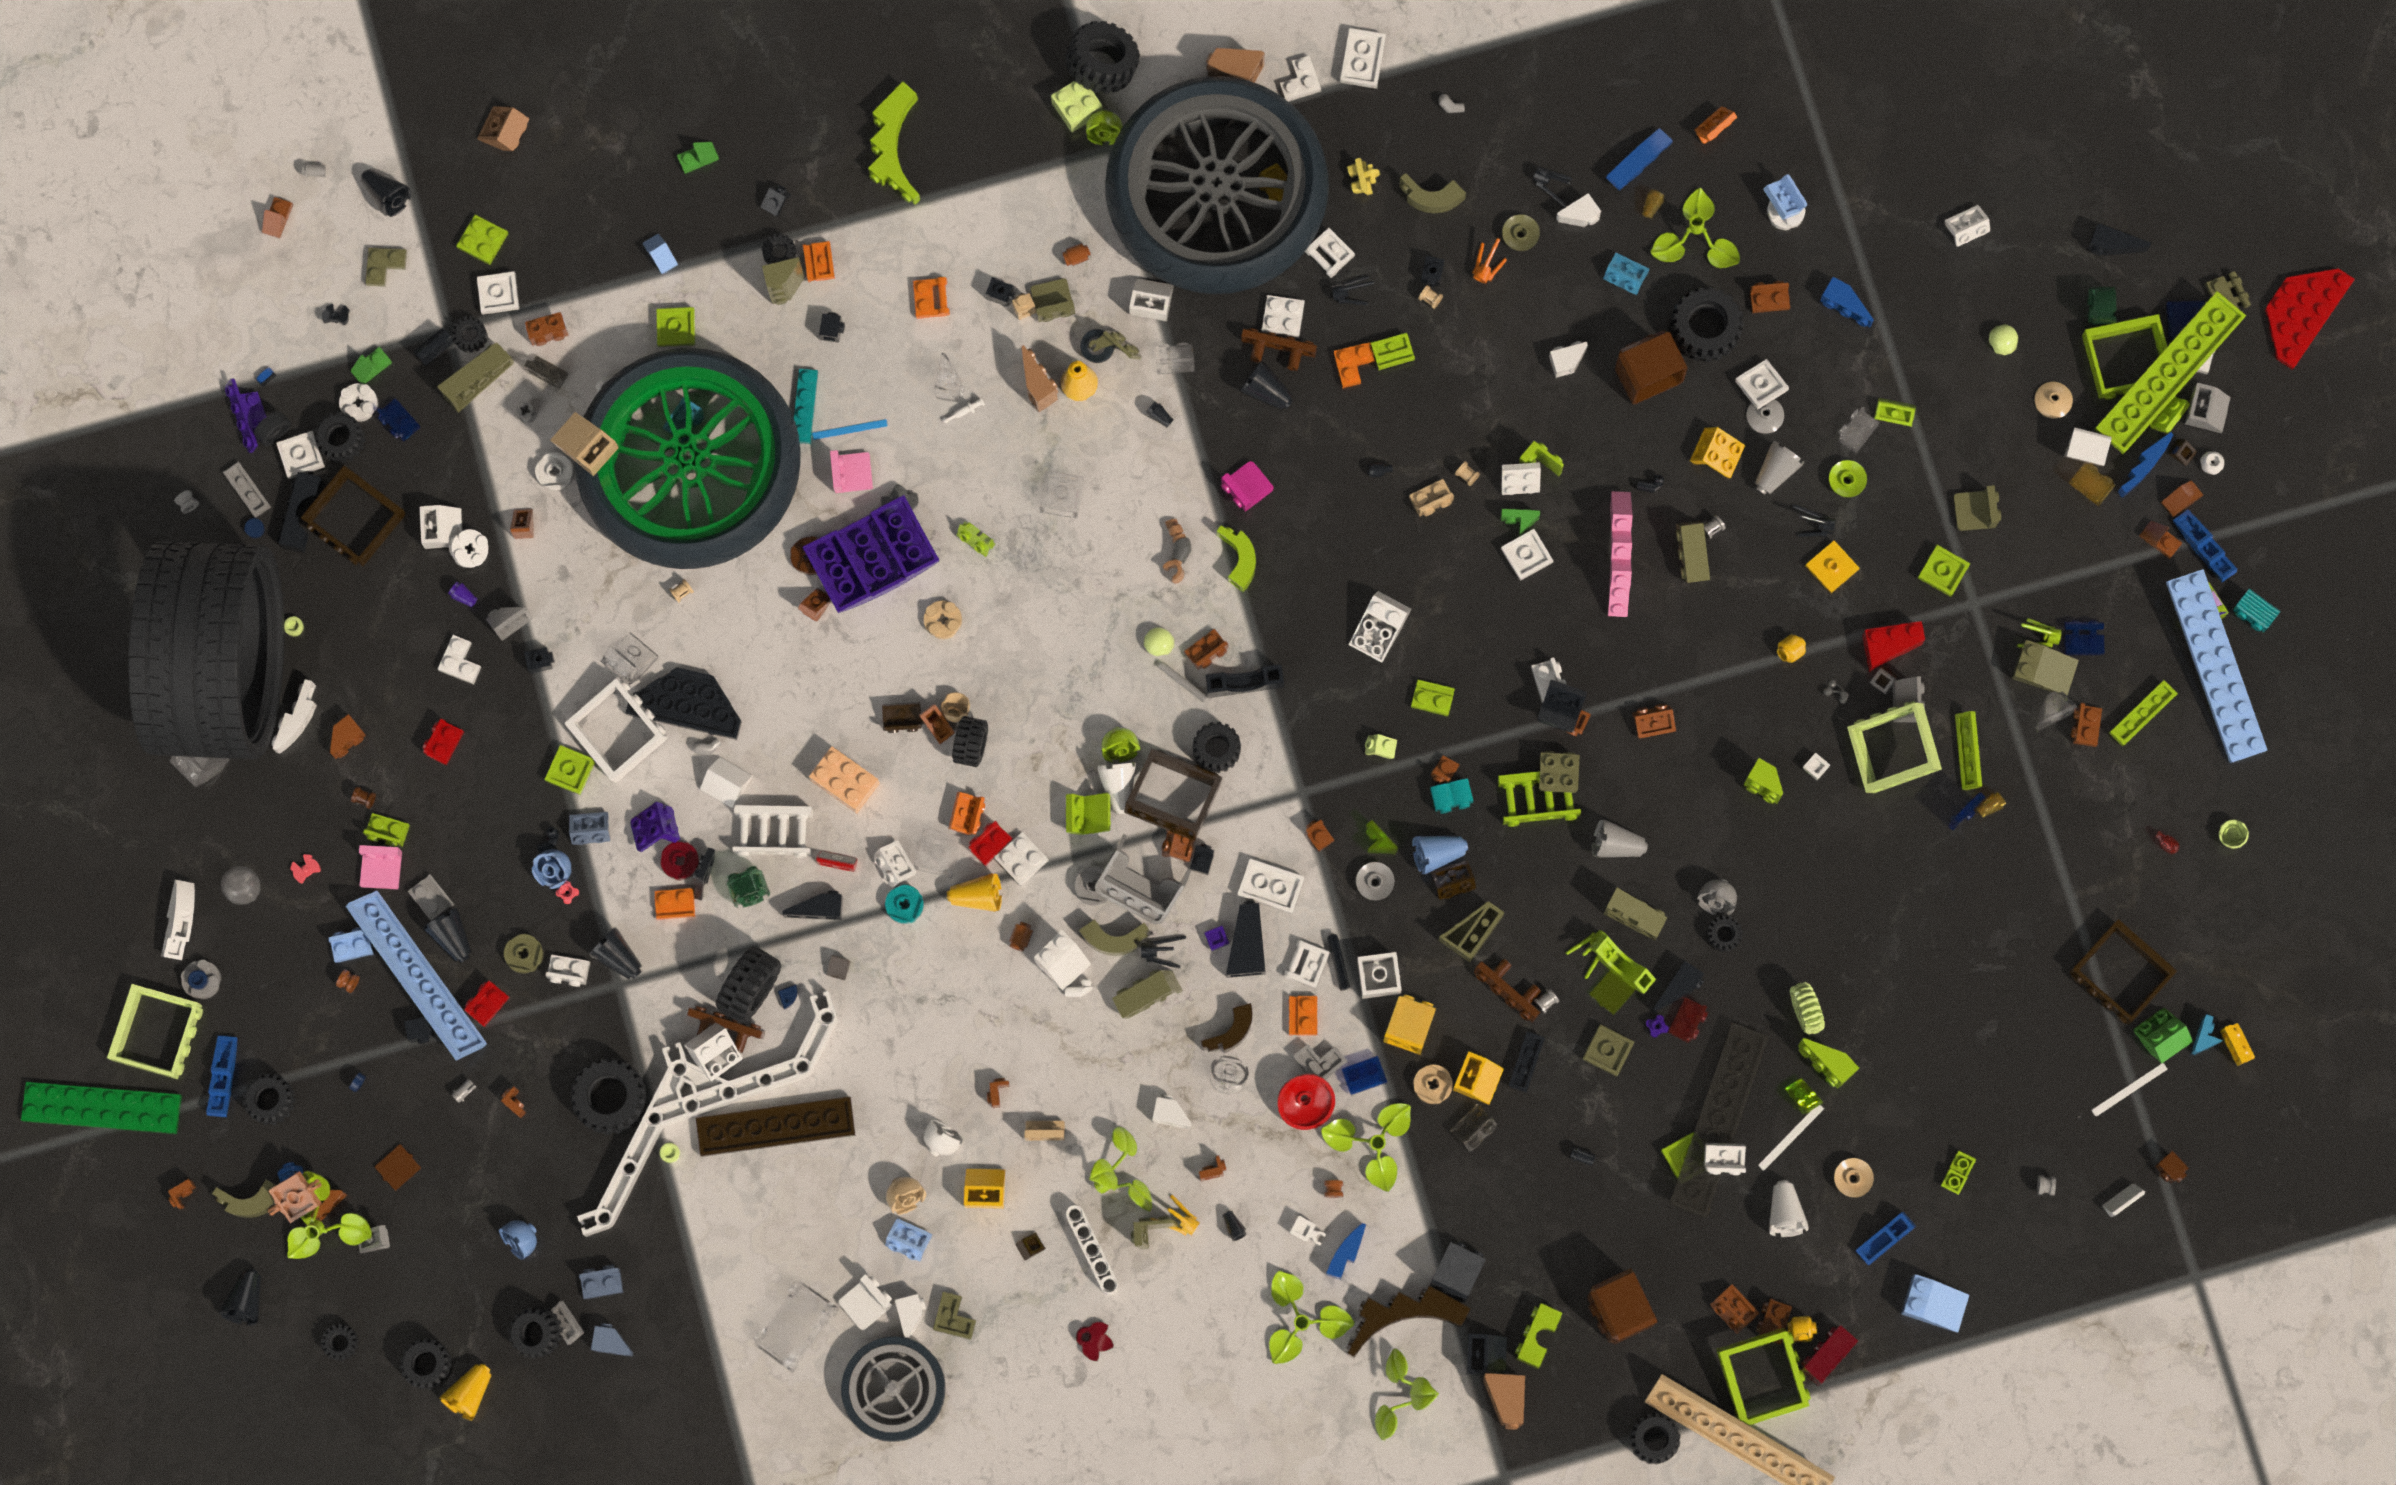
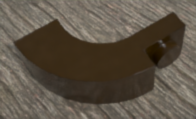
[1201,1003,1253,1053]

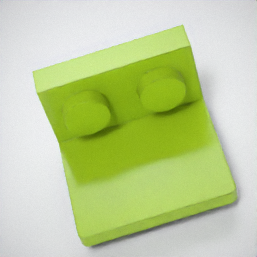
[1519,441,1564,476]
[1066,793,1111,835]

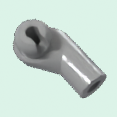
[1439,94,1465,113]
[692,737,722,756]

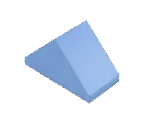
[642,234,678,274]

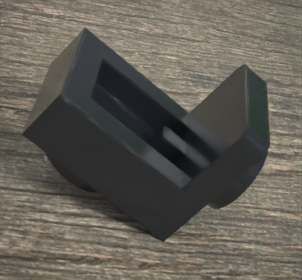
[761,185,791,216]

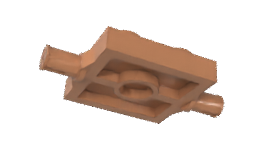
[268,1171,322,1223]

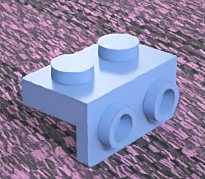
[1763,174,1807,220]

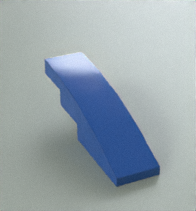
[1606,128,1673,190]
[2118,432,2173,498]
[2173,510,2237,582]
[206,1036,238,1117]

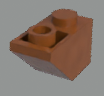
[330,714,366,759]

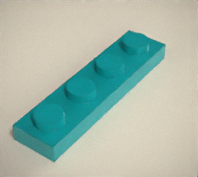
[794,369,819,445]

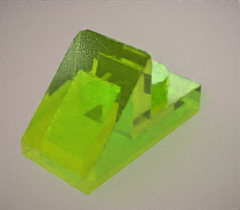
[1366,820,1398,854]
[1786,1078,1823,1114]

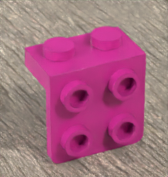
[1221,461,1273,512]

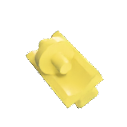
[1347,158,1380,195]

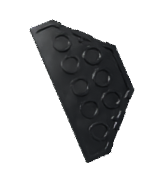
[625,667,742,740]

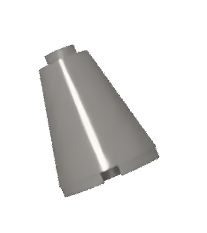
[1755,441,1804,495]
[1592,819,1648,858]

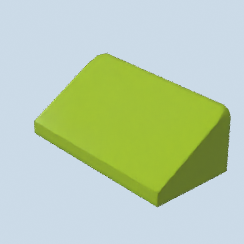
[1874,398,1916,427]

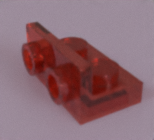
[1668,997,1708,1043]

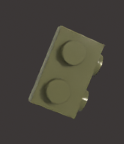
[1031,279,1075,322]
[1954,485,2001,531]
[1539,751,1580,793]
[1131,1216,1178,1250]

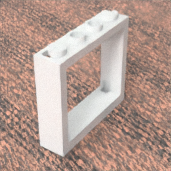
[564,678,668,783]

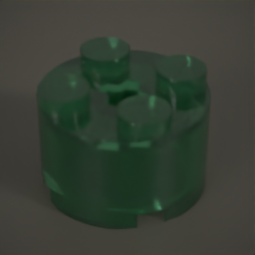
[2087,286,2116,325]
[726,866,770,908]

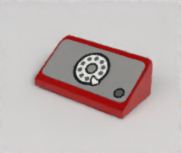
[816,851,858,872]

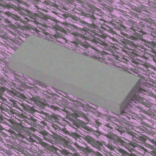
[223,461,271,518]

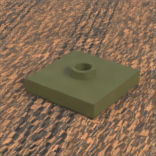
[1582,1024,1634,1077]

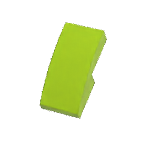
[1941,1150,1976,1195]

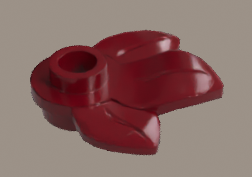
[1076,1322,1114,1361]

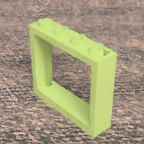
[1847,701,1942,793]
[107,984,203,1080]

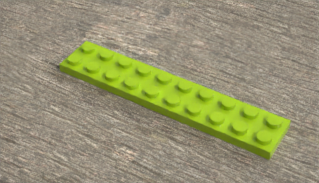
[2094,291,2246,454]

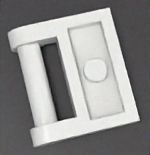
[1305,228,1355,278]
[1283,940,1330,989]

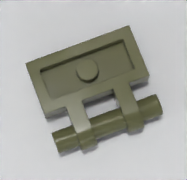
[2205,271,2251,309]

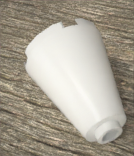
[1097,762,1136,815]
[1769,1180,1808,1237]

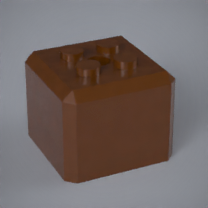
[1615,330,1688,405]
[1587,1268,1657,1344]

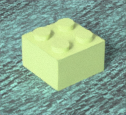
[1051,81,1103,133]

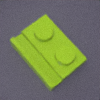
[1371,333,1415,370]
[1411,680,1455,716]

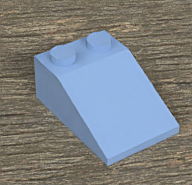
[1901,1274,1969,1333]

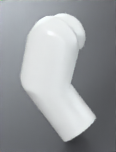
[1065,979,1093,997]

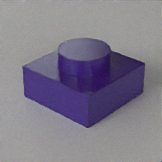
[1204,926,1229,951]

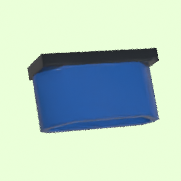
[256,367,276,387]

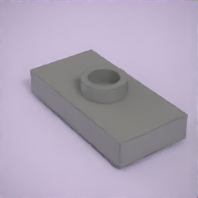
[551,1301,584,1345]

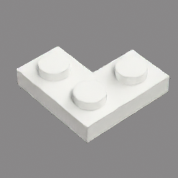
[1280,56,1321,101]
[438,635,481,685]

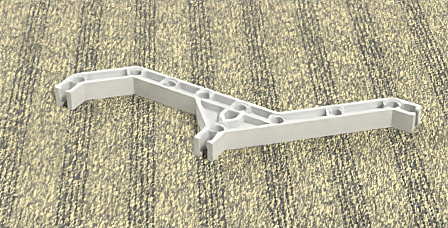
[577,991,838,1237]

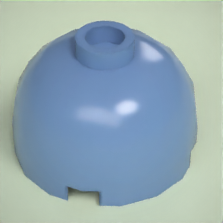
[532,849,571,889]
[499,1220,537,1260]

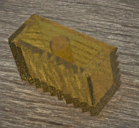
[2069,462,2115,506]

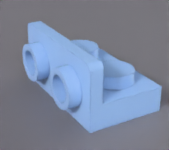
[328,927,374,963]
[885,1218,932,1262]

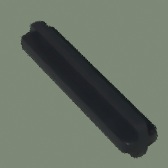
[1327,934,1350,991]

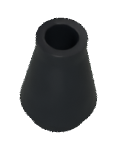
[1146,401,1174,428]
[1222,1211,1246,1241]

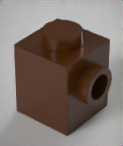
[2155,1151,2189,1183]

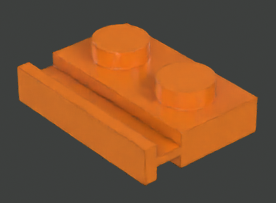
[803,241,835,283]
[655,888,696,920]
[1289,996,1317,1036]

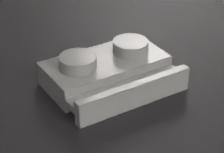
[408,874,454,921]

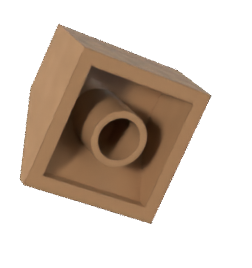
[477,106,529,151]

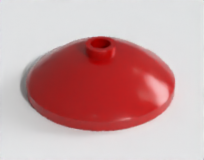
[1277,1073,1335,1130]

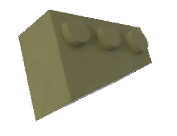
[1676,521,1710,583]
[1604,887,1667,941]
[1438,901,1504,963]
[1112,969,1183,1019]

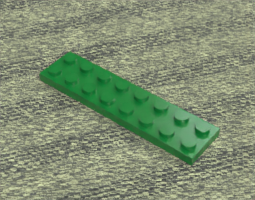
[21,1082,182,1134]

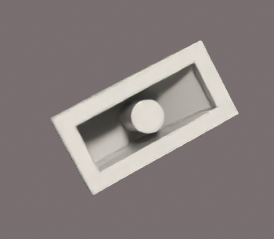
[1556,193,1601,227]
[1152,1095,1192,1130]
[895,1294,926,1339]

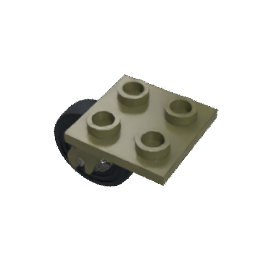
[1080,329,1142,363]

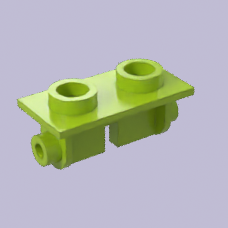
[956,521,996,557]

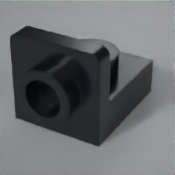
[1190,844,1215,875]

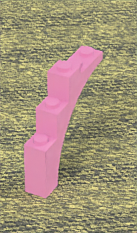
[1608,491,1632,617]

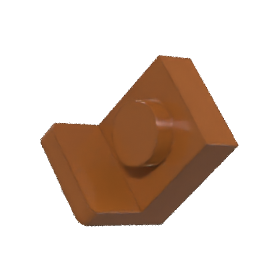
[1431,755,1460,785]
[1305,820,1334,852]
[501,1087,526,1118]
[1199,1155,1226,1181]
[168,1179,196,1209]

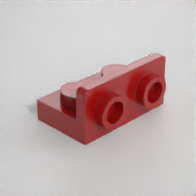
[423,719,464,765]
[968,821,1013,867]
[464,980,510,1027]

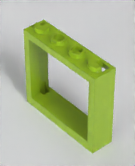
[2082,314,2167,400]
[1716,1328,1811,1426]

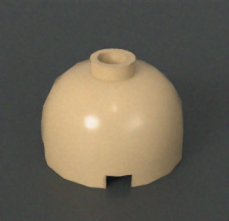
[886,1177,926,1215]

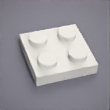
[477,272,519,315]
[1262,295,1305,338]
[1735,359,1789,410]
[277,431,325,479]
[1501,462,1541,495]
[1501,529,1553,581]
[994,832,1049,887]

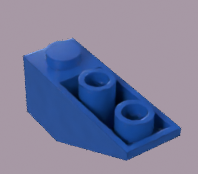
[1820,277,1874,328]

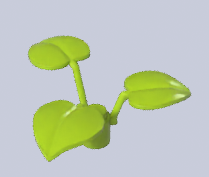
[1651,188,1740,268]
[1321,1103,1411,1192]
[1089,1126,1152,1212]
[288,1171,372,1259]
[1269,1271,1354,1364]
[1375,1348,1439,1441]

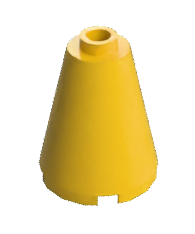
[1060,361,1098,401]
[947,873,1002,912]
[440,1364,491,1421]

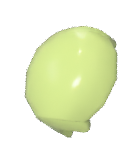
[1989,324,2018,355]
[1144,627,1174,656]
[2218,819,2249,849]

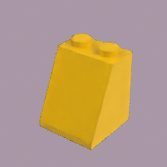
[1384,995,1436,1055]

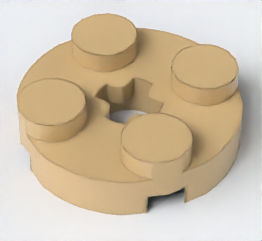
[924,601,962,639]
[1414,1065,1453,1104]

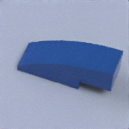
[1856,1211,1916,1266]
[1326,1223,1366,1280]

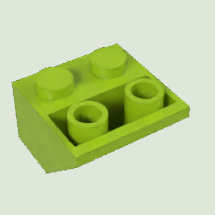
[1744,758,1783,804]

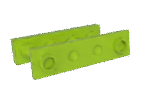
[1498,771,1581,827]

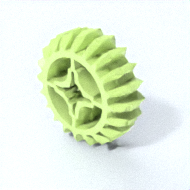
[1790,982,1825,1035]

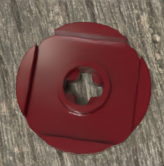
[661,841,700,881]

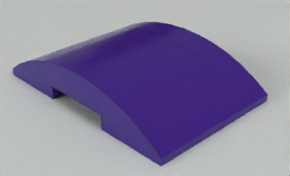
[803,495,940,613]

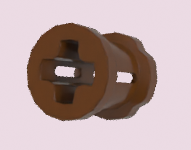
[351,787,376,809]

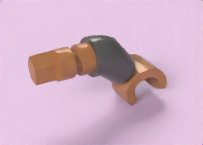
[1163,519,1191,584]

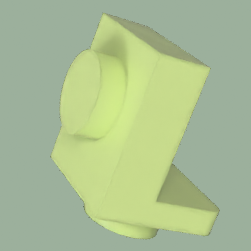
[1365,734,1397,759]

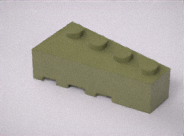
[437,342,514,413]

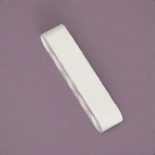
[1066,1205,1118,1295]

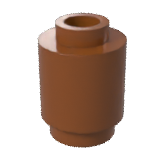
[1062,243,1091,266]
[1009,922,1033,952]

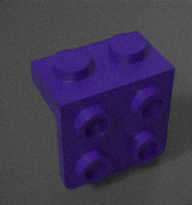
[630,802,680,852]

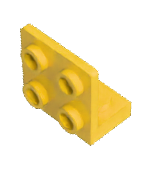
[1690,427,1745,478]

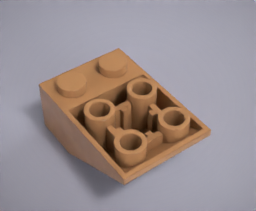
[1021,345,1058,412]

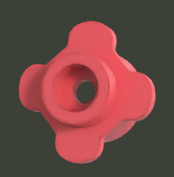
[556,881,579,904]

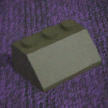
[762,257,805,305]

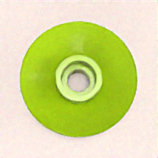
[1829,460,1867,497]

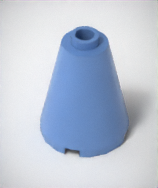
[1412,836,1468,874]

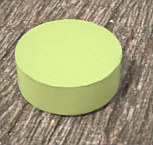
[284,616,304,637]
[660,1143,680,1163]

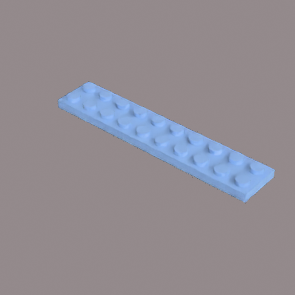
[2166,569,2268,763]
[346,891,487,1060]

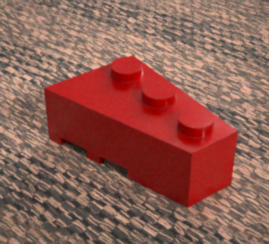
[1862,621,1925,672]

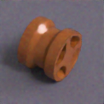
[336,969,360,993]
[1324,1180,1343,1198]

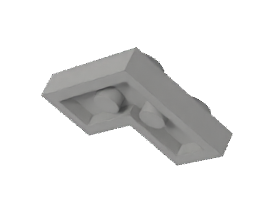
[1293,1044,1348,1080]

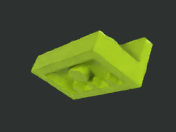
[2150,397,2190,434]
[363,813,410,847]

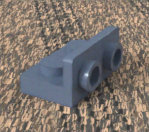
[569,812,610,845]
[579,1265,623,1299]

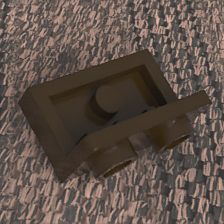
[882,702,922,733]

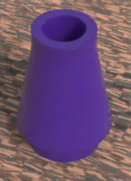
[448,582,478,608]

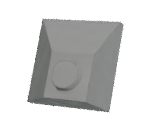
[486,607,533,641]

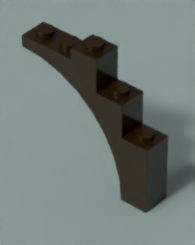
[1346,1286,1471,1359]

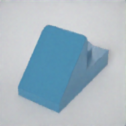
[2191,1014,2222,1055]

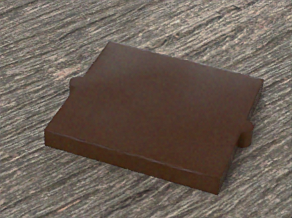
[375,1144,421,1191]

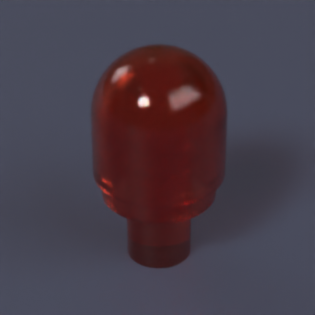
[2154,831,2180,854]

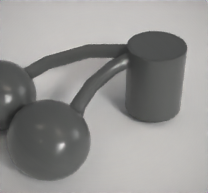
[1823,679,1849,704]

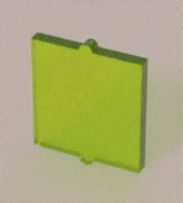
[1589,970,1636,1015]

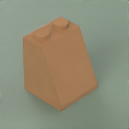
[1206,48,1265,83]
[1483,1374,1525,1430]

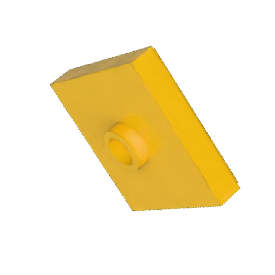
[1805,541,1860,594]

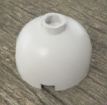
[924,1120,964,1156]

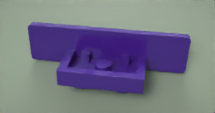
[225,378,266,453]

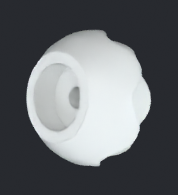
[2200,451,2224,475]

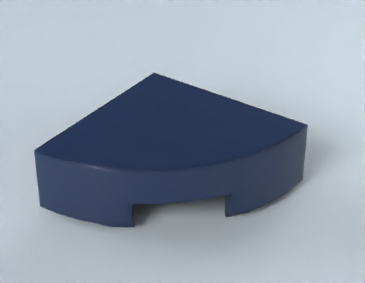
[778,985,798,1010]

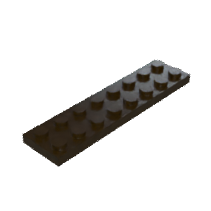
[696,1096,856,1157]

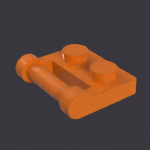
[913,277,950,319]

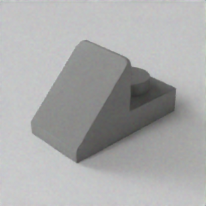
[358,1225,390,1253]

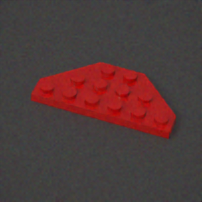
[2265,269,2355,370]

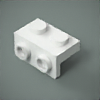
[1704,1143,1746,1175]

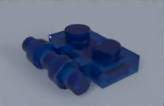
[2064,620,2105,655]

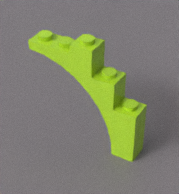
[868,82,920,205]

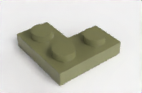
[366,248,407,287]
[933,1292,976,1340]

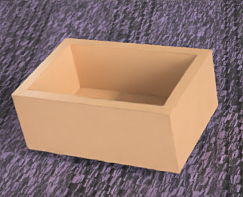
[809,746,880,814]

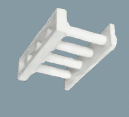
[733,805,813,858]

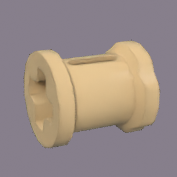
[1418,285,1443,309]
[1455,461,1480,486]
[669,579,694,603]

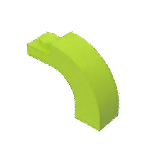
[1217,525,1256,592]
[1591,934,1656,994]

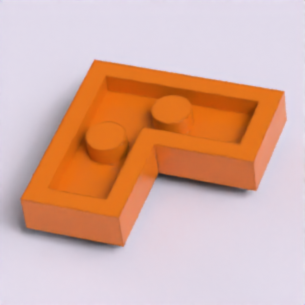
[1334,342,1375,388]

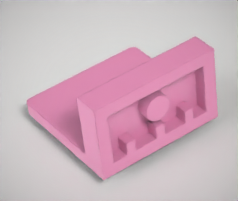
[830,450,873,493]
[359,845,402,889]

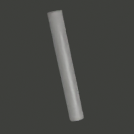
[1158,662,1208,702]

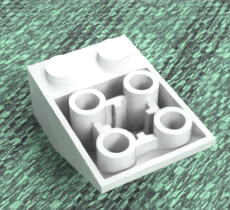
[1349,591,1411,662]

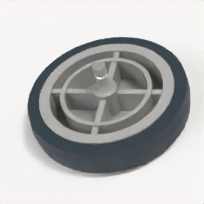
[841,1336,946,1442]

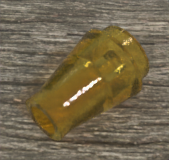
[1642,189,1664,219]
[1977,792,2006,818]

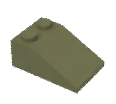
[2012,640,2079,697]

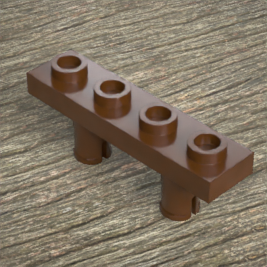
[1242,328,1317,371]
[1474,959,1541,1023]
[687,1005,766,1053]

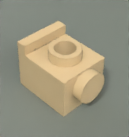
[1012,293,1036,320]

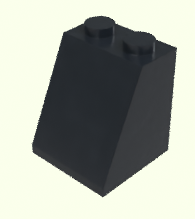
[1430,1241,1486,1303]

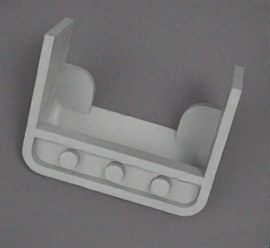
[1095,834,1191,924]

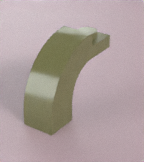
[1400,173,1466,213]
[1079,919,1149,956]
[213,1180,276,1218]

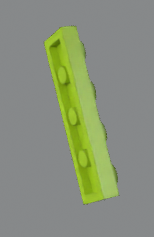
[2109,680,2178,747]
[1955,711,1982,790]

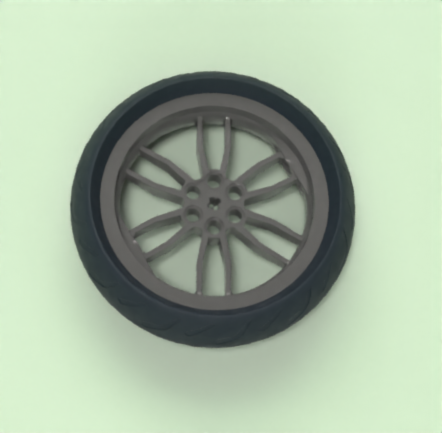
[1105,76,1329,294]

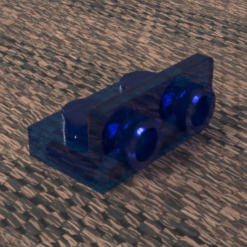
[377,398,421,442]

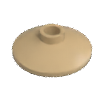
[2034,382,2073,419]
[1834,1158,1874,1197]

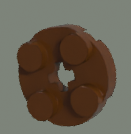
[790,536,817,575]

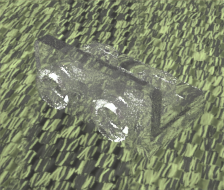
[1838,407,1880,454]

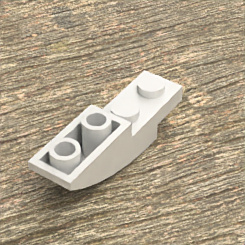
[272,679,317,754]
[161,880,195,960]

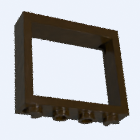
[301,465,406,567]
[1124,749,1223,841]
[2069,919,2177,1025]

